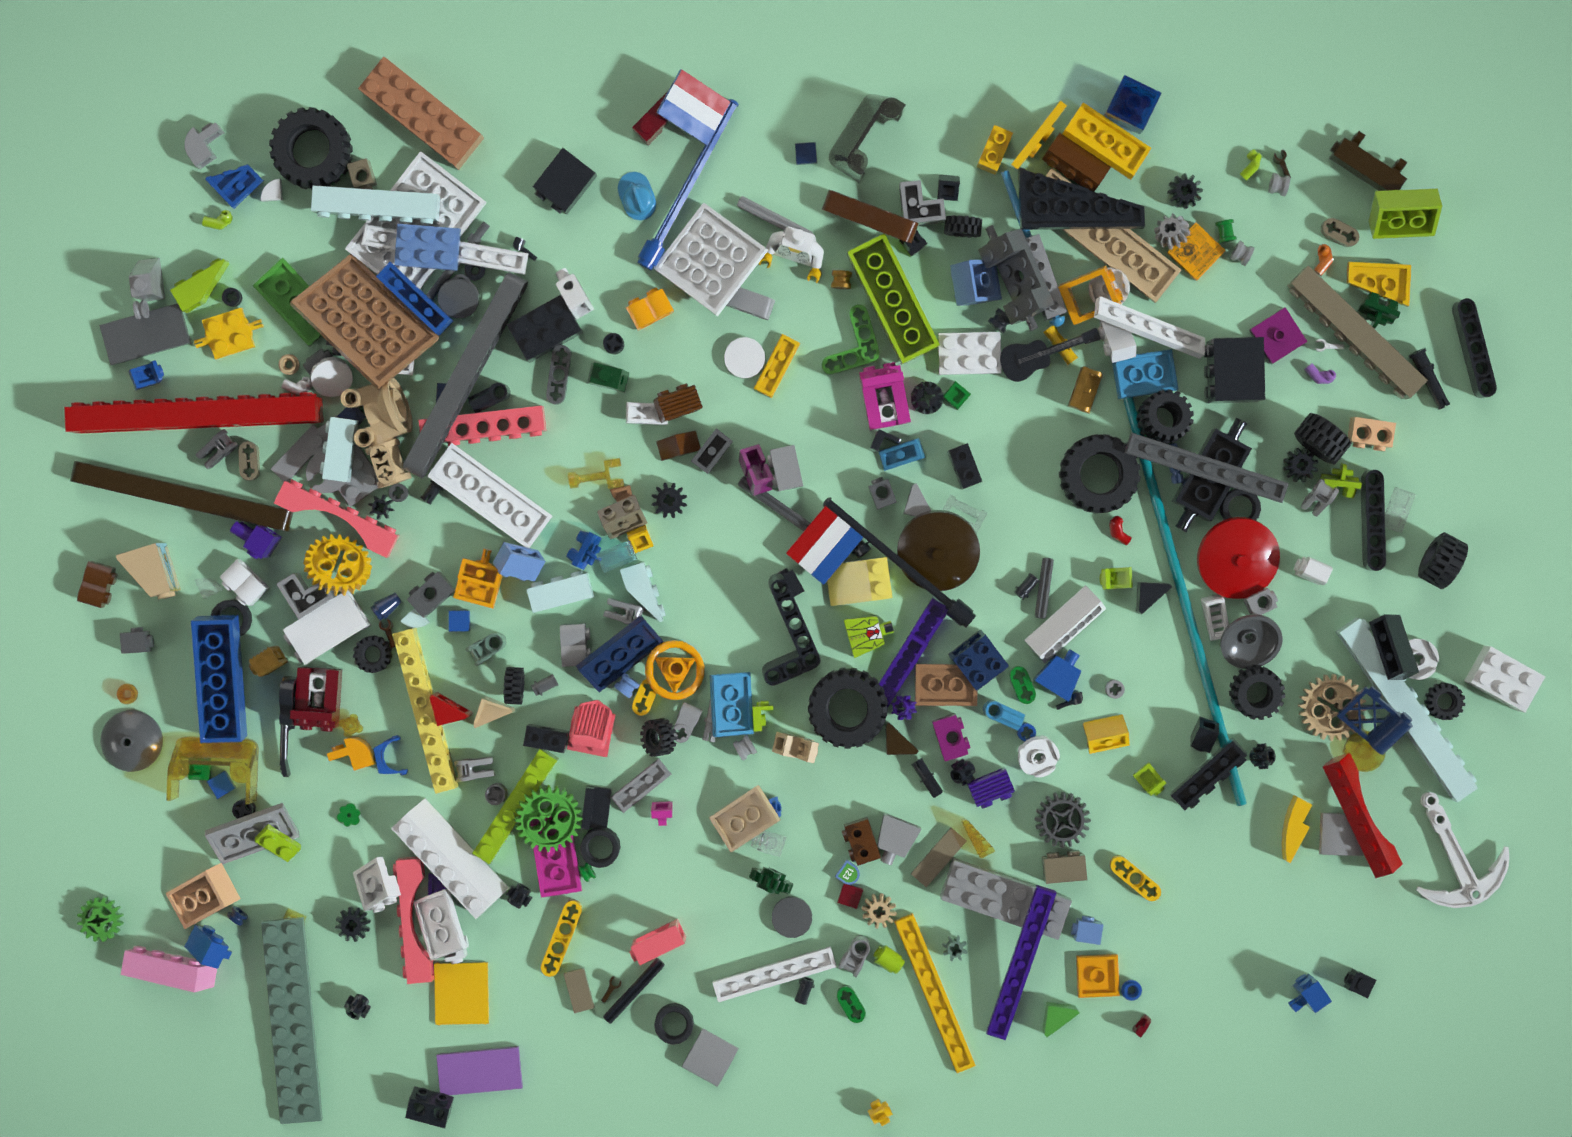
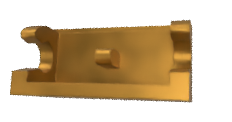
[1067,366,1103,414]

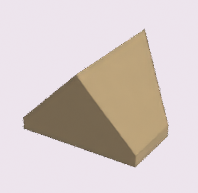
[473,696,515,728]

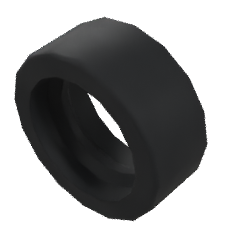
[1220,489,1261,520]
[211,599,252,636]
[580,826,621,868]
[654,1003,694,1045]

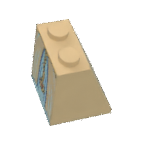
[116,543,181,600]

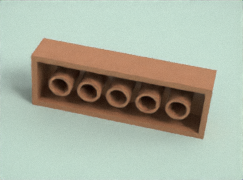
[358,56,484,170]

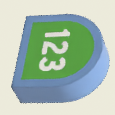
[835,859,860,885]

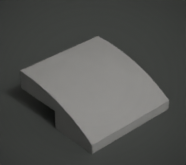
[1319,813,1363,856]
[682,1029,739,1087]

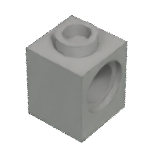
[1243,588,1278,615]

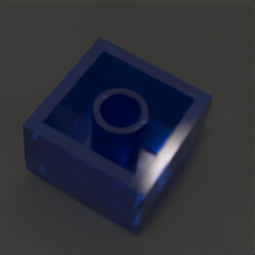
[1104,75,1162,134]

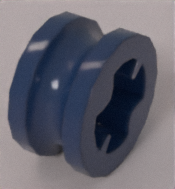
[227,906,248,926]

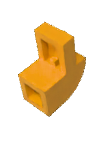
[327,737,376,771]

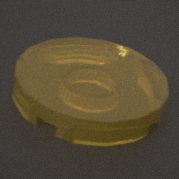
[1343,730,1386,772]

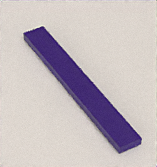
[986,885,1057,1040]

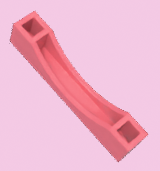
[274,479,399,558]
[393,857,434,984]

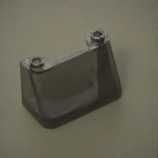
[829,94,906,183]

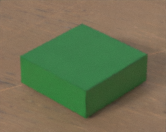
[944,381,971,410]

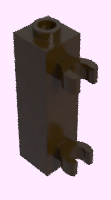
[1329,131,1407,191]

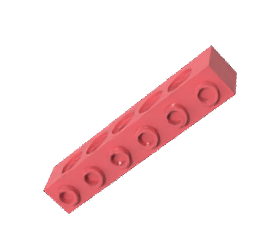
[418,405,547,446]

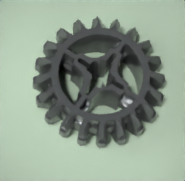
[1034,792,1091,848]

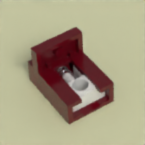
[290,667,343,732]

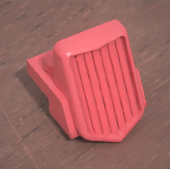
[567,700,616,757]

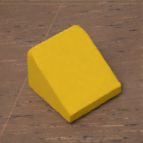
[627,525,654,553]

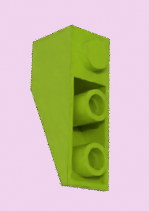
[170,258,230,313]

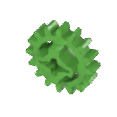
[77,896,124,942]

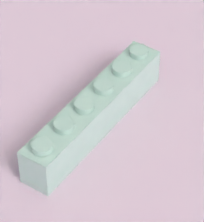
[311,186,440,225]

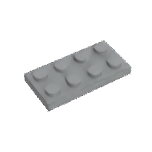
[205,803,299,865]

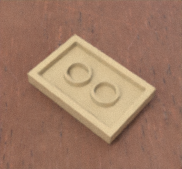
[709,785,781,852]

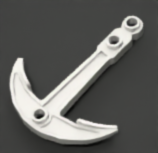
[1416,792,1509,908]

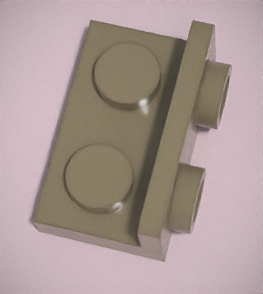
[597,495,647,540]

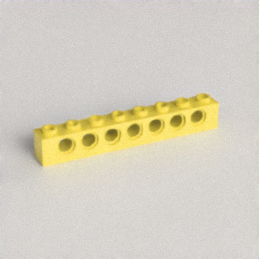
[392,628,459,794]

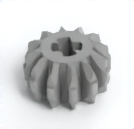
[1154,213,1190,250]

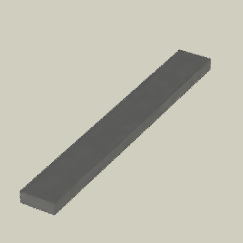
[1124,433,1289,503]

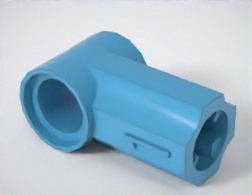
[983,700,1025,731]

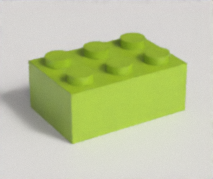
[1368,188,1443,239]

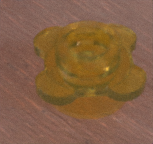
[339,714,363,738]

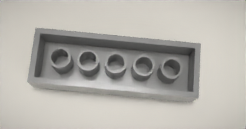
[940,858,1072,940]

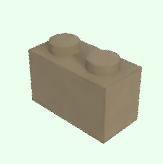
[1042,850,1087,884]

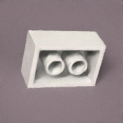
[1464,645,1545,713]

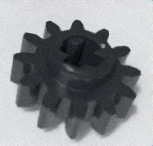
[651,483,687,518]

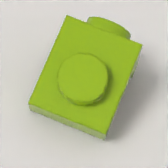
[1099,567,1133,590]
[1132,762,1166,796]

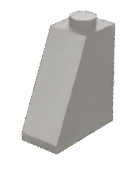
[129,258,165,302]

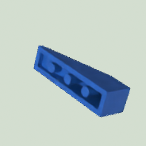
[376,262,454,336]

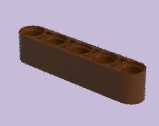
[822,190,919,243]

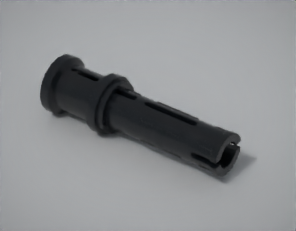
[1408,348,1450,410]

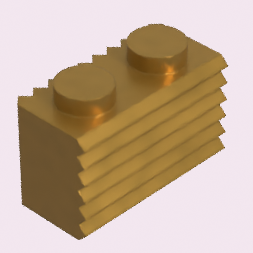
[249,646,288,677]

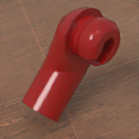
[1109,516,1132,546]

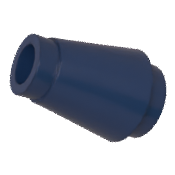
[370,593,402,620]

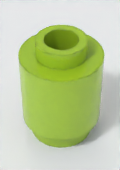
[873,945,905,974]

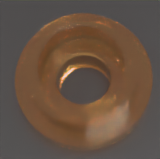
[117,684,138,704]

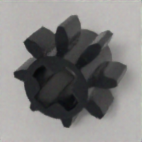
[368,495,395,520]
[1249,743,1276,769]
[950,759,976,786]
[506,883,533,909]
[344,994,371,1020]

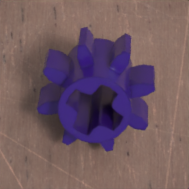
[891,695,917,720]

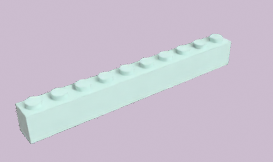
[1336,618,1478,802]

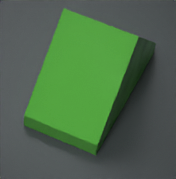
[1042,1002,1080,1037]

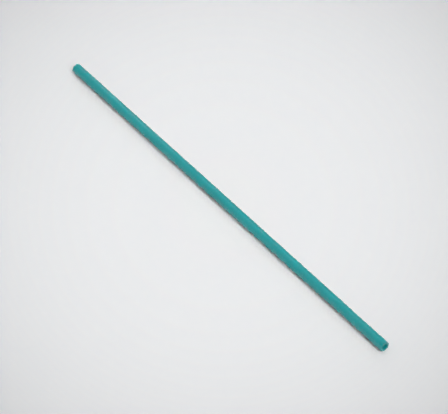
[1123,397,1247,806]

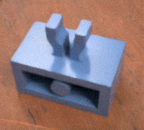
[493,542,546,581]

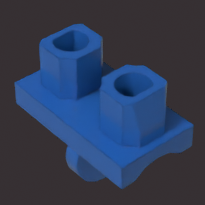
[566,531,603,570]

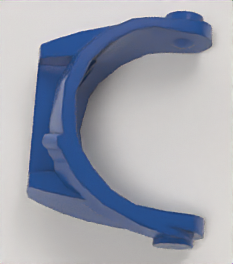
[373,735,408,775]

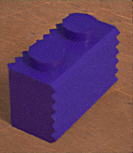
[967,767,1015,809]

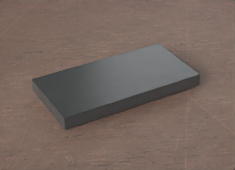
[99,303,191,366]

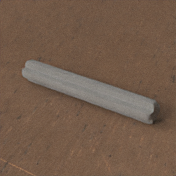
[737,196,813,234]

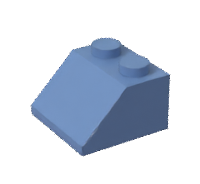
[950,260,1002,306]

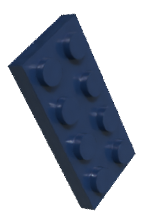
[576,615,664,693]

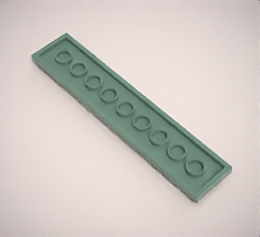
[261,917,323,1124]

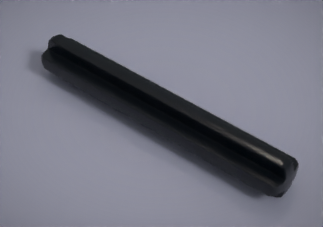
[603,958,665,1024]

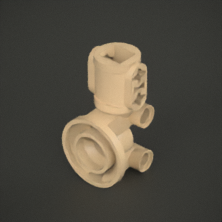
[340,378,413,489]

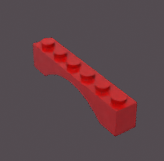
[1322,753,1403,878]

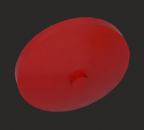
[1197,517,1280,599]

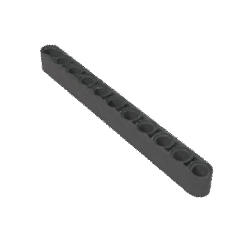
[403,272,528,478]

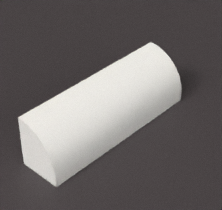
[1024,585,1106,663]

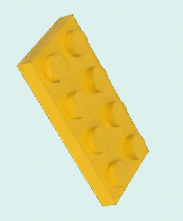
[1062,102,1151,180]

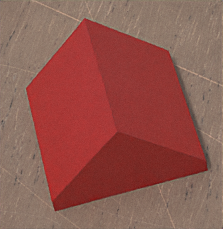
[430,692,473,726]

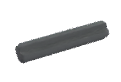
[1035,558,1054,619]

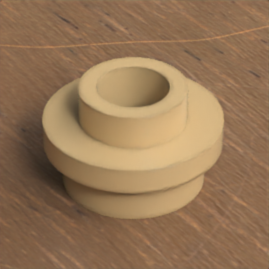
[278,354,300,375]

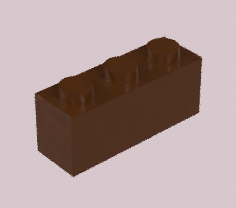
[1042,133,1111,192]

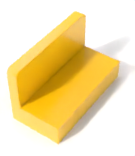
[1083,714,1130,754]

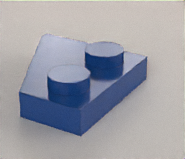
[205,164,264,209]

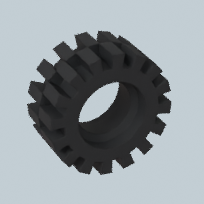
[944,215,982,238]
[353,635,393,673]
[503,667,525,705]
[1424,682,1466,720]
[640,718,677,757]

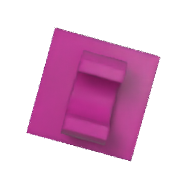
[651,801,673,826]

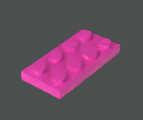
[529,811,582,898]

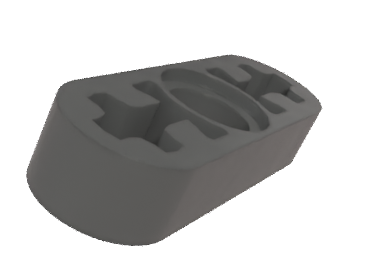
[546,345,572,405]

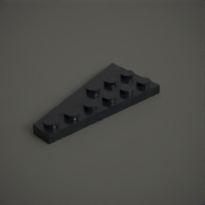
[1018,167,1145,230]

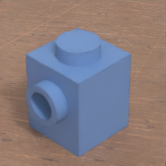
[1071,915,1103,945]

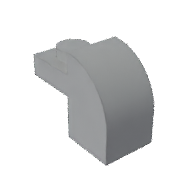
[185,123,225,169]

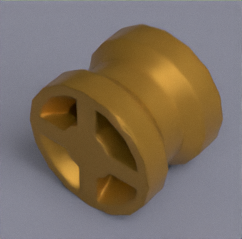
[831,270,852,289]

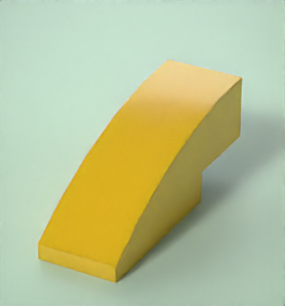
[1281,795,1312,863]

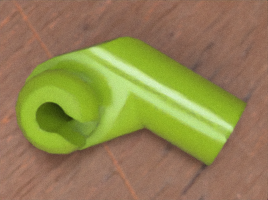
[1240,149,1262,180]
[202,210,233,230]

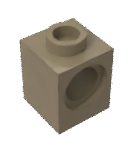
[347,158,377,190]

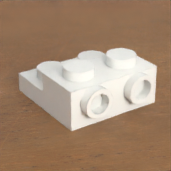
[353,857,401,913]

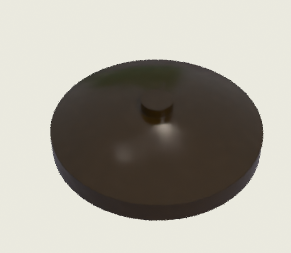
[897,510,980,591]

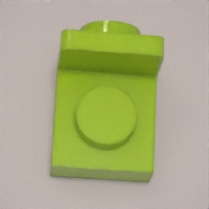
[752,701,773,732]

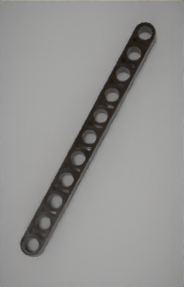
[70,461,293,532]

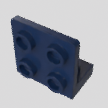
[948,629,1009,691]

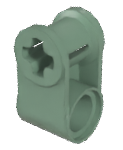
[465,633,506,666]

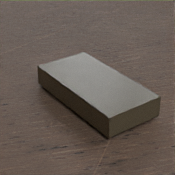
[564,967,595,1014]

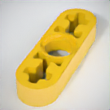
[1110,855,1161,901]

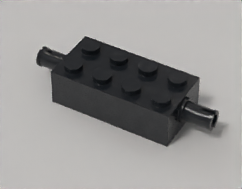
[1171,418,1252,533]

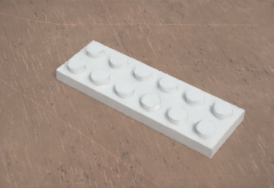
[427,443,553,548]

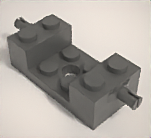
[978,225,1055,331]

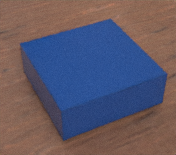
[449,611,470,631]
[207,771,236,799]

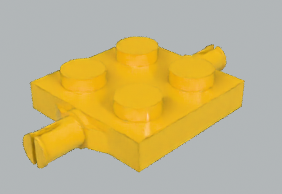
[194,308,264,360]

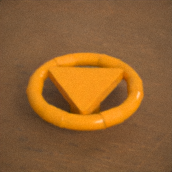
[645,640,704,700]

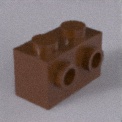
[842,817,881,866]

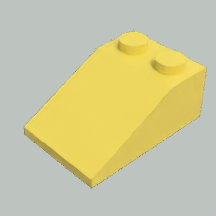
[827,557,893,606]

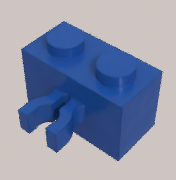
[184,925,232,969]
[1288,974,1332,1013]

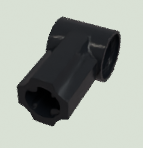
[468,383,511,413]

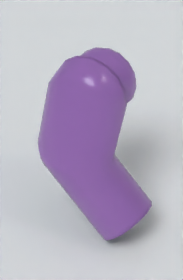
[1304,363,1336,384]

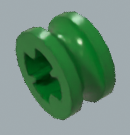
[578,862,596,882]

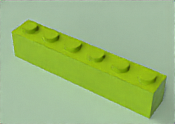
[472,749,559,864]

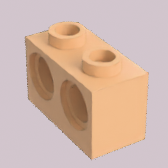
[1348,417,1396,451]

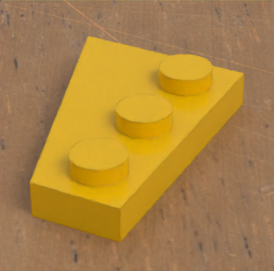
[1347,262,1411,307]

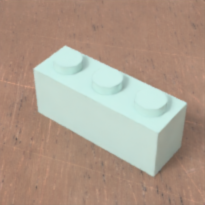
[320,417,358,482]
[527,570,594,613]

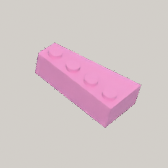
[121,946,217,993]

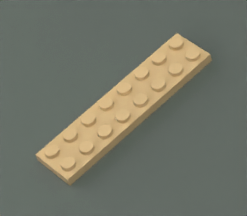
[1046,168,1181,303]

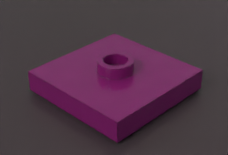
[1250,307,1307,364]

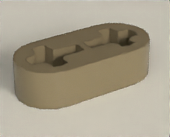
[1321,218,1360,247]
[238,441,260,481]

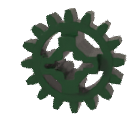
[749,867,794,895]

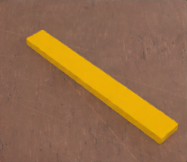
[894,913,976,1073]

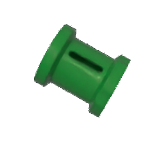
[1215,219,1237,243]

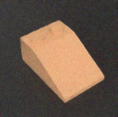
[165,863,241,929]

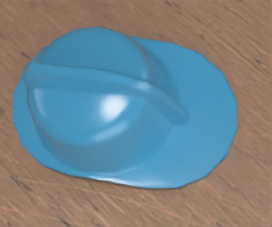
[618,172,656,220]

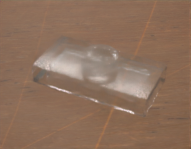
[1385,487,1416,533]

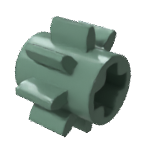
[942,935,968,961]

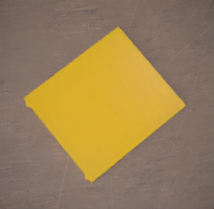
[434,962,489,1025]

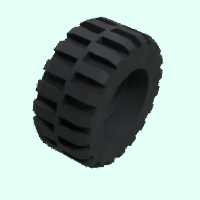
[269,107,353,189]
[1059,434,1141,513]
[808,667,888,749]

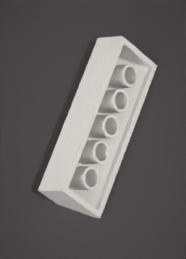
[391,798,509,919]

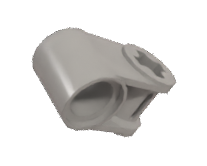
[673,702,703,743]
[838,935,870,977]

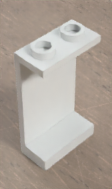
[283,590,371,665]

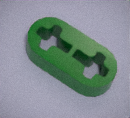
[1009,666,1036,704]
[837,985,866,1023]

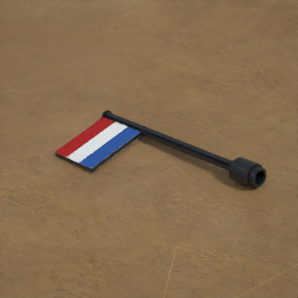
[786,497,976,628]

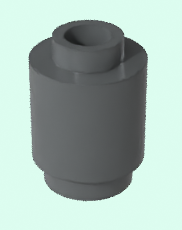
[303,348,334,375]

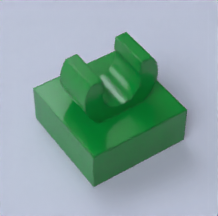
[188,758,211,780]

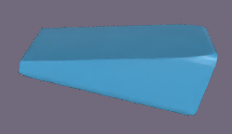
[878,438,926,471]

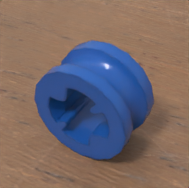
[1017,723,1036,742]

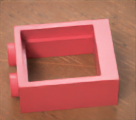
[630,919,686,965]

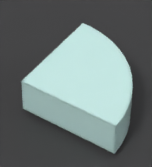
[401,608,430,628]

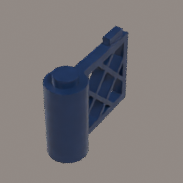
[1337,686,1413,755]

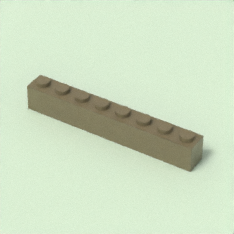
[1287,265,1428,400]

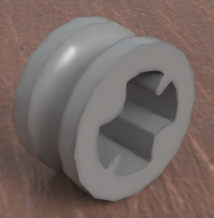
[133,300,149,319]
[1105,680,1125,699]

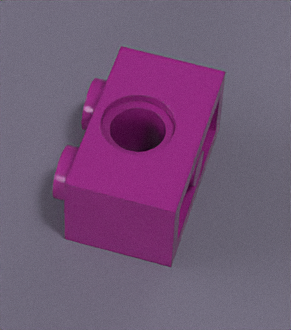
[932,714,971,762]

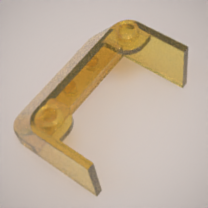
[166,736,259,804]

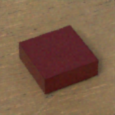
[837,883,863,909]

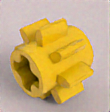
[868,1099,893,1126]

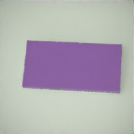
[436,1046,523,1095]

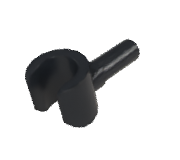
[513,237,538,261]
[1055,692,1083,710]

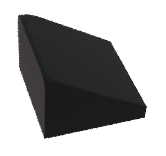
[937,175,960,201]

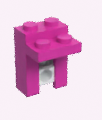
[859,362,911,430]

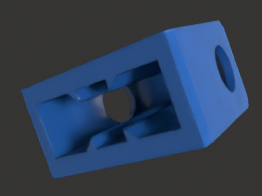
[1033,649,1081,702]

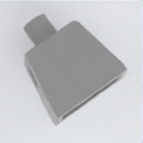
[877,813,921,865]

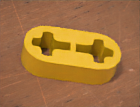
[632,679,658,716]

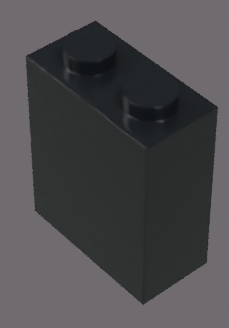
[532,148,597,214]

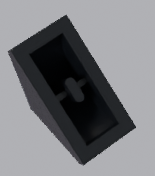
[1136,582,1172,615]

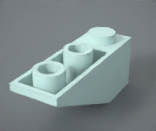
[620,562,666,622]

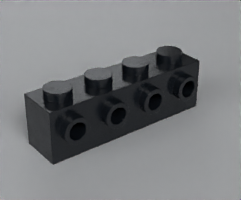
[1171,737,1247,811]

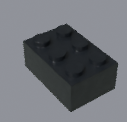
[507,295,583,363]

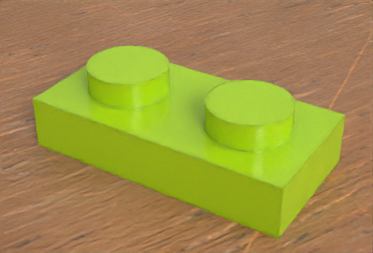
[255,824,301,862]

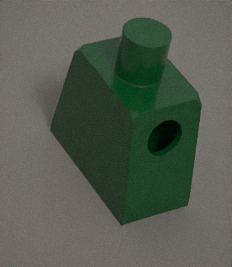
[587,362,629,393]

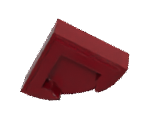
[1132,1014,1151,1038]

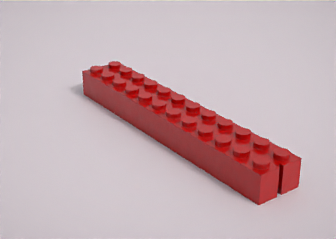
[64,392,324,434]

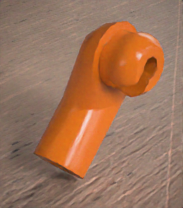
[1314,244,1333,276]

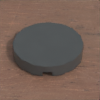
[438,277,480,318]
[772,896,812,938]

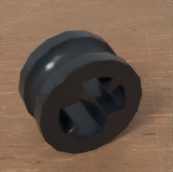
[222,288,243,307]

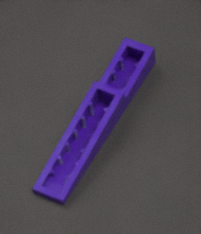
[878,596,948,708]

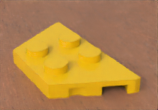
[1011,101,1067,170]

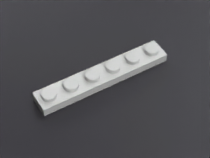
[1094,297,1205,359]
[712,946,837,1002]

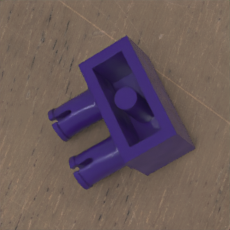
[230,521,283,559]

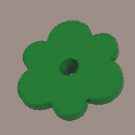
[337,803,361,827]

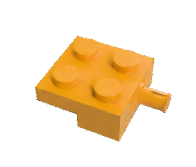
[453,548,503,609]

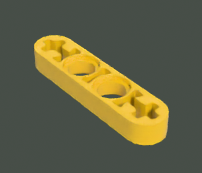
[541,900,582,977]

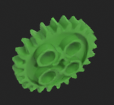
[514,785,582,852]

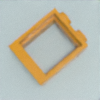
[1058,265,1123,325]

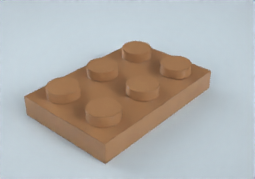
[915,664,977,706]

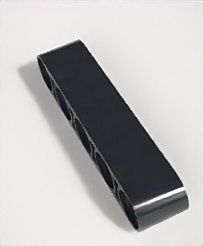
[1452,298,1497,398]
[1361,470,1386,571]

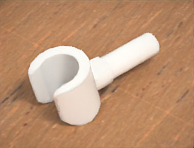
[1315,339,1344,352]

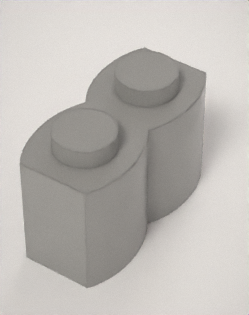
[560,623,591,667]

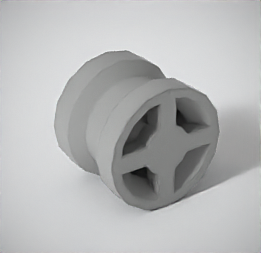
[1268,173,1290,196]
[1230,240,1255,266]
[733,735,757,761]

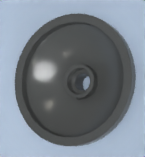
[1220,614,1283,669]
[100,710,163,772]

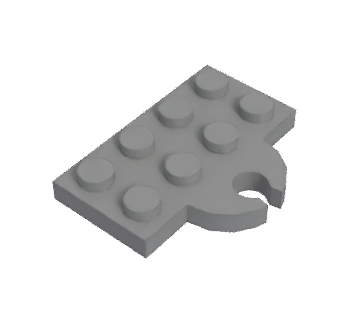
[303,416,379,507]

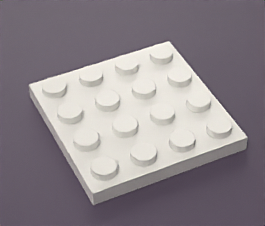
[654,203,768,316]

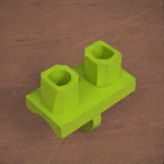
[1320,463,1362,498]

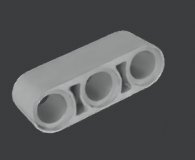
[726,287,775,320]

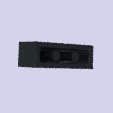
[1369,614,1419,680]

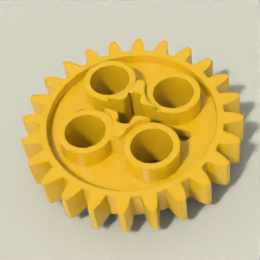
[303,534,372,596]

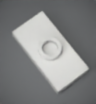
[626,402,668,425]

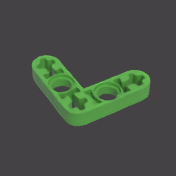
[822,304,880,375]

